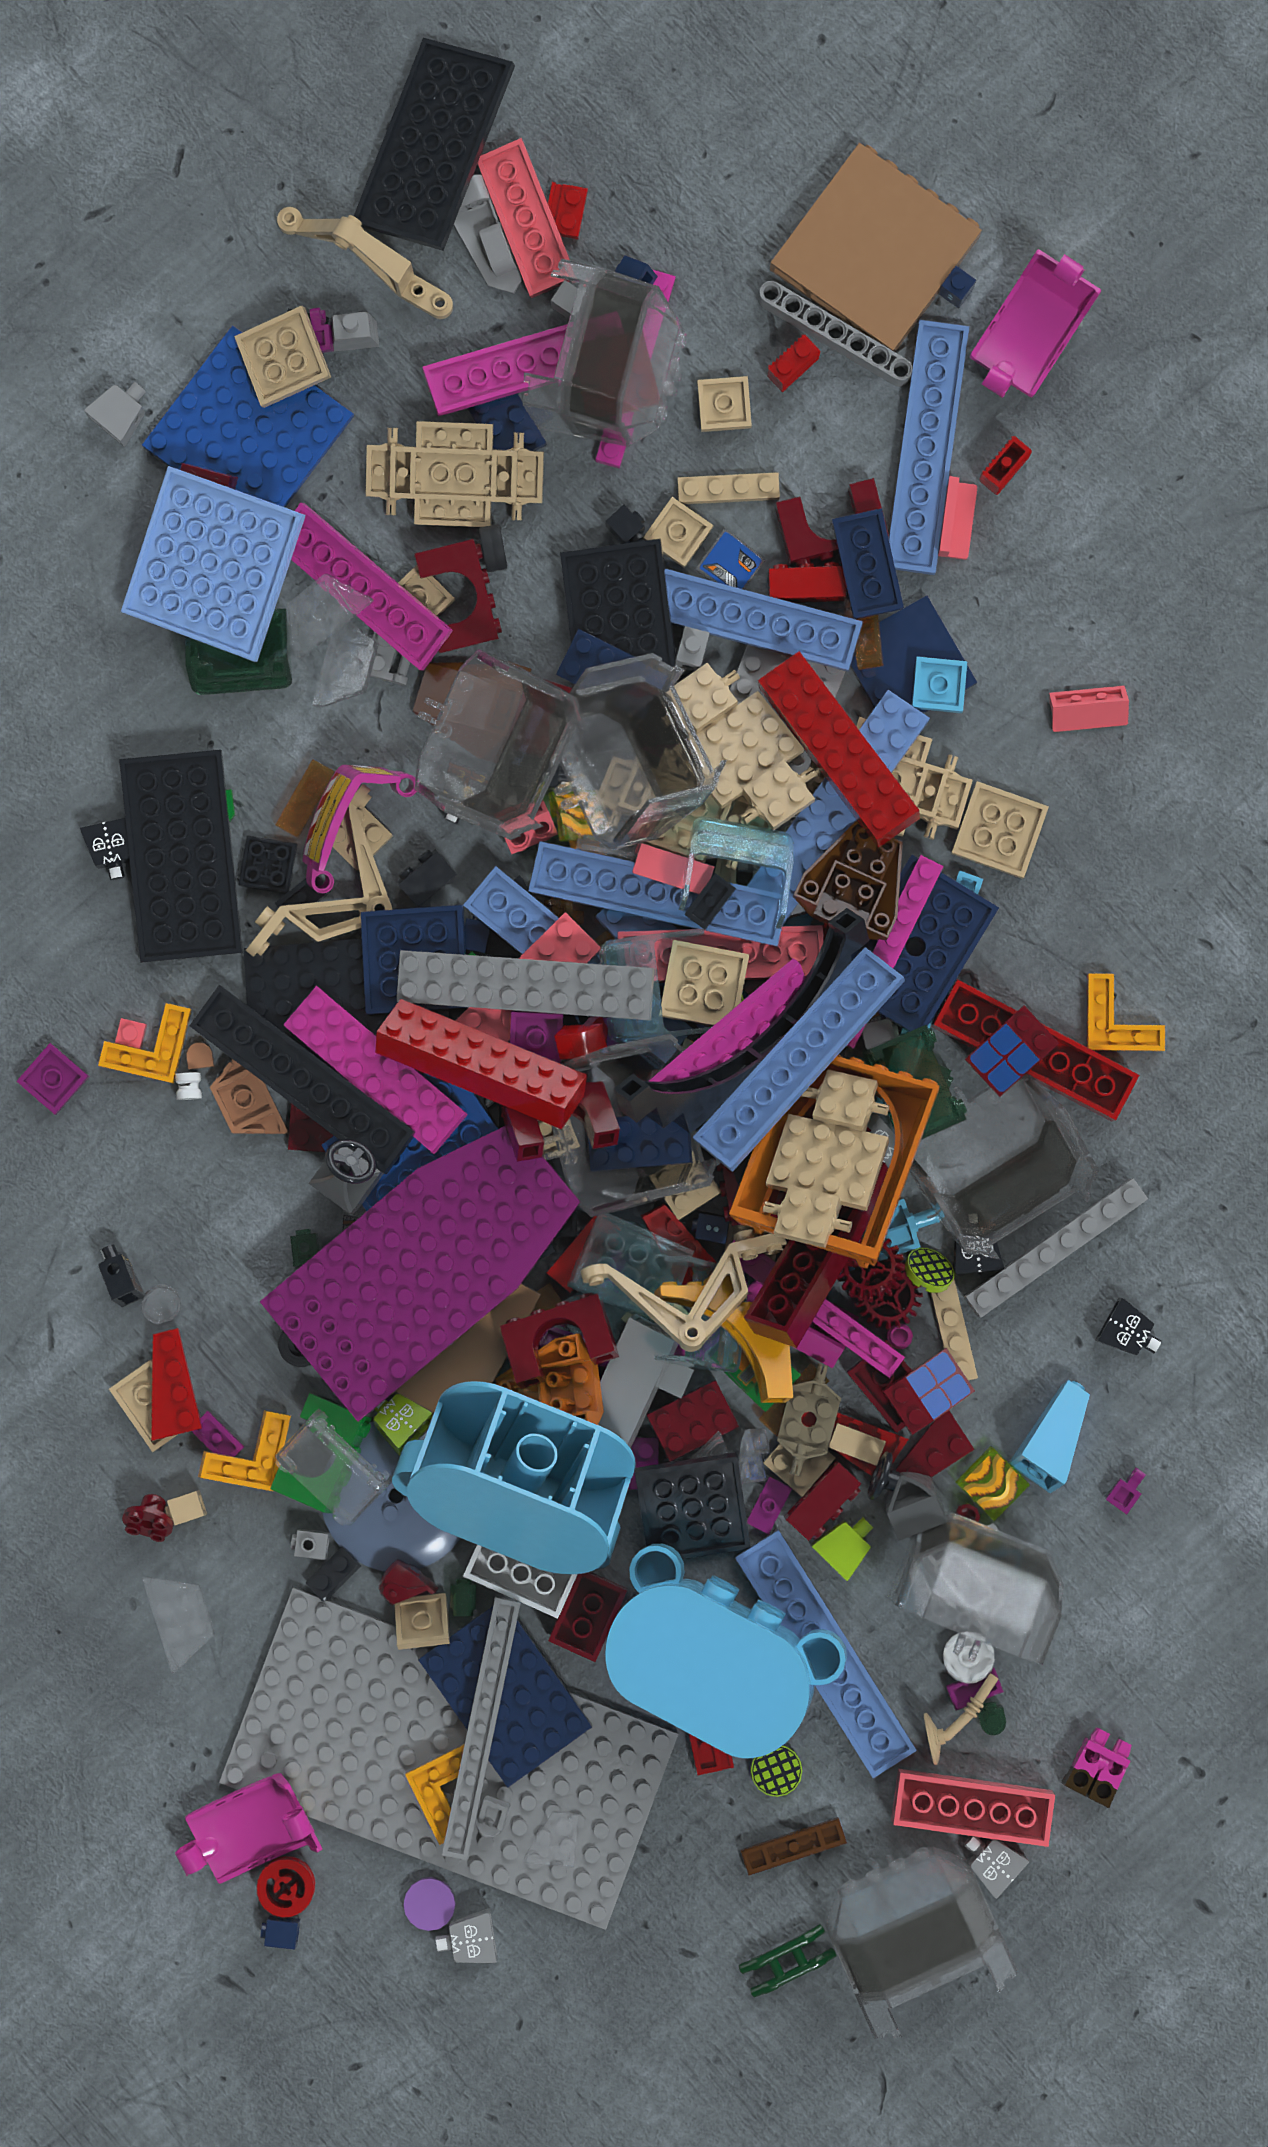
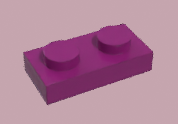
[192,1411,245,1457]

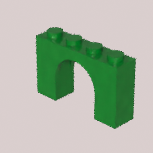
[270,1393,371,1514]

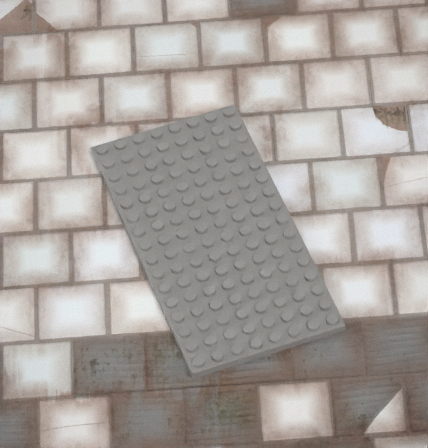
[219,1587,678,1930]

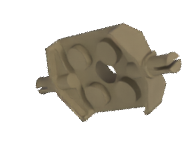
[777,1363,841,1476]

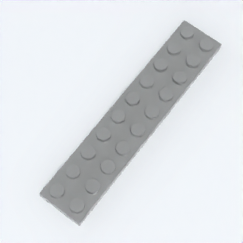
[397,950,655,1020]

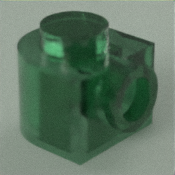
[977,1702,1006,1735]

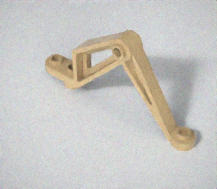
[277,207,453,319]
[245,784,392,957]
[580,1230,787,1352]

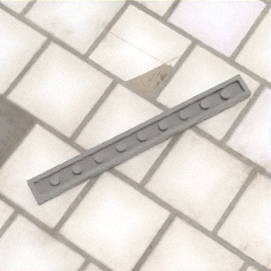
[442,1597,521,1861]

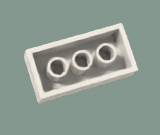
[463,1545,577,1619]

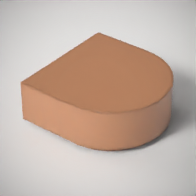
[187,1042,215,1070]

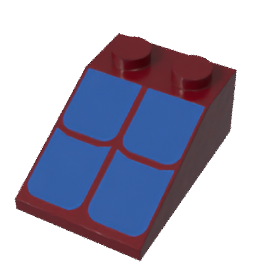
[964,1005,1059,1097]
[882,1348,975,1435]

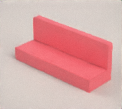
[938,476,977,560]
[1049,686,1129,732]
[632,843,714,894]

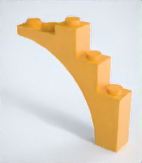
[654,1273,793,1403]

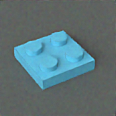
[912,657,967,713]

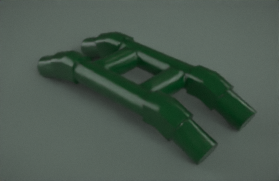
[739,1924,837,1998]

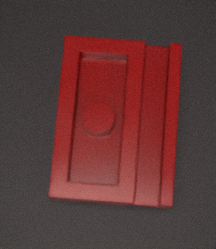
[548,182,588,240]
[688,1733,734,1775]

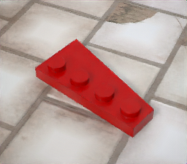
[641,1204,718,1285]
[151,1328,203,1441]
[801,1412,909,1476]

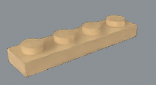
[678,473,780,504]
[930,1280,978,1380]

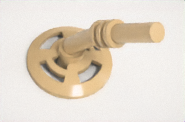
[924,1673,998,1765]

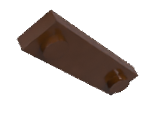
[740,1817,847,1875]

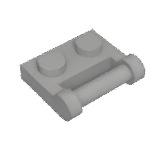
[362,631,410,686]

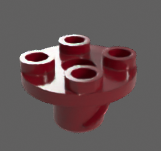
[122,1494,174,1542]

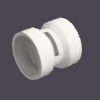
[175,1073,202,1100]

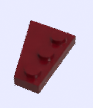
[896,1410,975,1477]

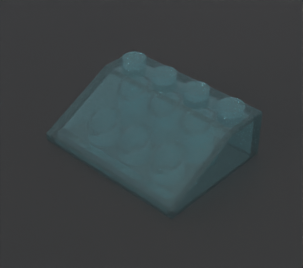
[567,1210,694,1325]

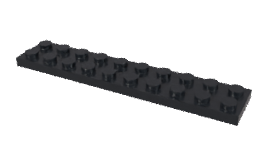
[189,985,415,1174]

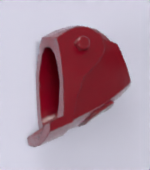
[378,1559,439,1605]

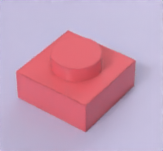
[115,1018,147,1049]

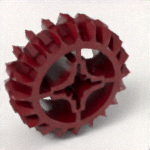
[837,1236,905,1303]
[853,1260,923,1330]

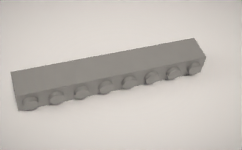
[963,1178,1148,1318]

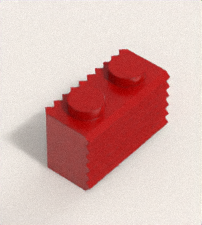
[767,335,821,392]
[979,436,1032,495]

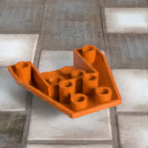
[495,1334,604,1425]

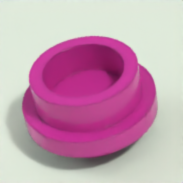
[887,1324,913,1349]

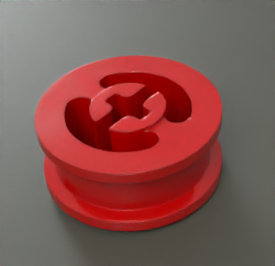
[257,1856,315,1917]

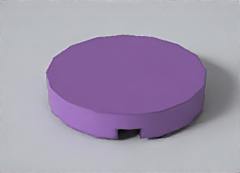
[404,1877,456,1931]

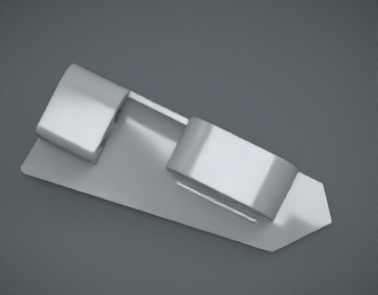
[454,175,522,294]

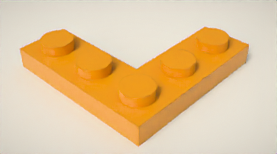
[1087,973,1165,1051]
[98,1003,192,1084]
[198,1410,291,1492]
[405,1744,465,1845]

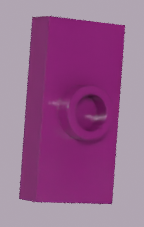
[747,1477,792,1534]
[946,1667,1004,1711]

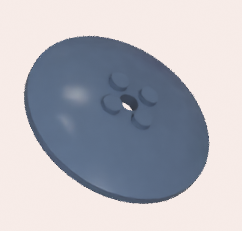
[322,1421,460,1571]

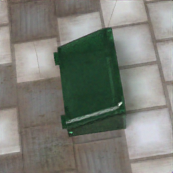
[185,608,292,695]
[862,1025,967,1140]

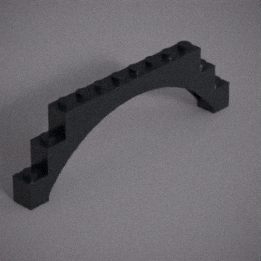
[613,908,869,1133]

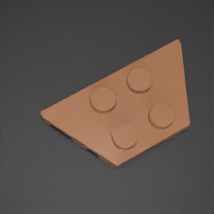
[210,1059,289,1134]

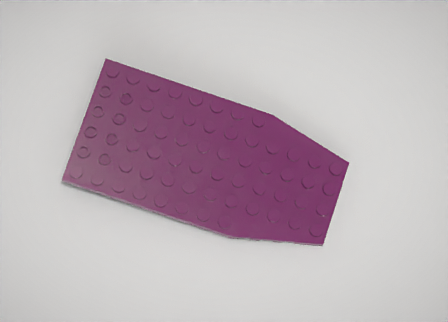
[260,1126,581,1422]

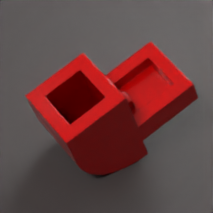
[554,1016,608,1060]

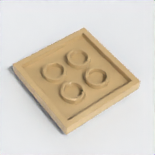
[234,306,331,408]
[951,781,1049,879]
[659,940,749,1027]

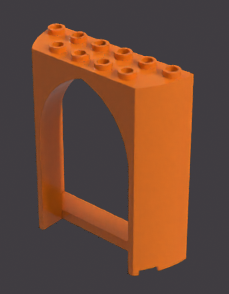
[729,1054,939,1268]

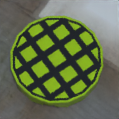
[905,1248,954,1293]
[751,1745,802,1797]

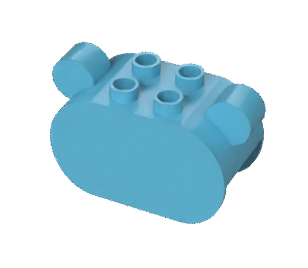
[392,1381,636,1574]
[605,1544,847,1758]

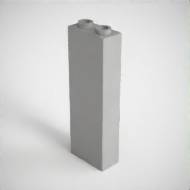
[598,1314,678,1449]

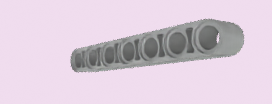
[759,281,912,387]

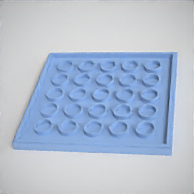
[121,466,306,662]

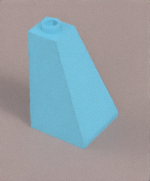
[1008,1380,1090,1493]

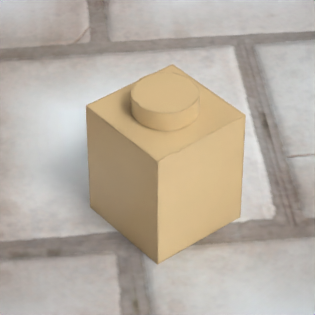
[165,1490,207,1525]

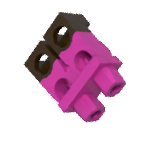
[1061,1727,1132,1808]

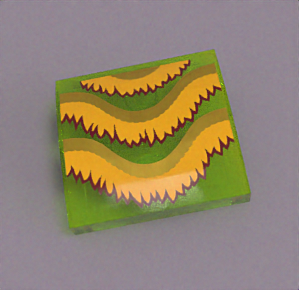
[548,791,608,841]
[955,1446,1030,1521]

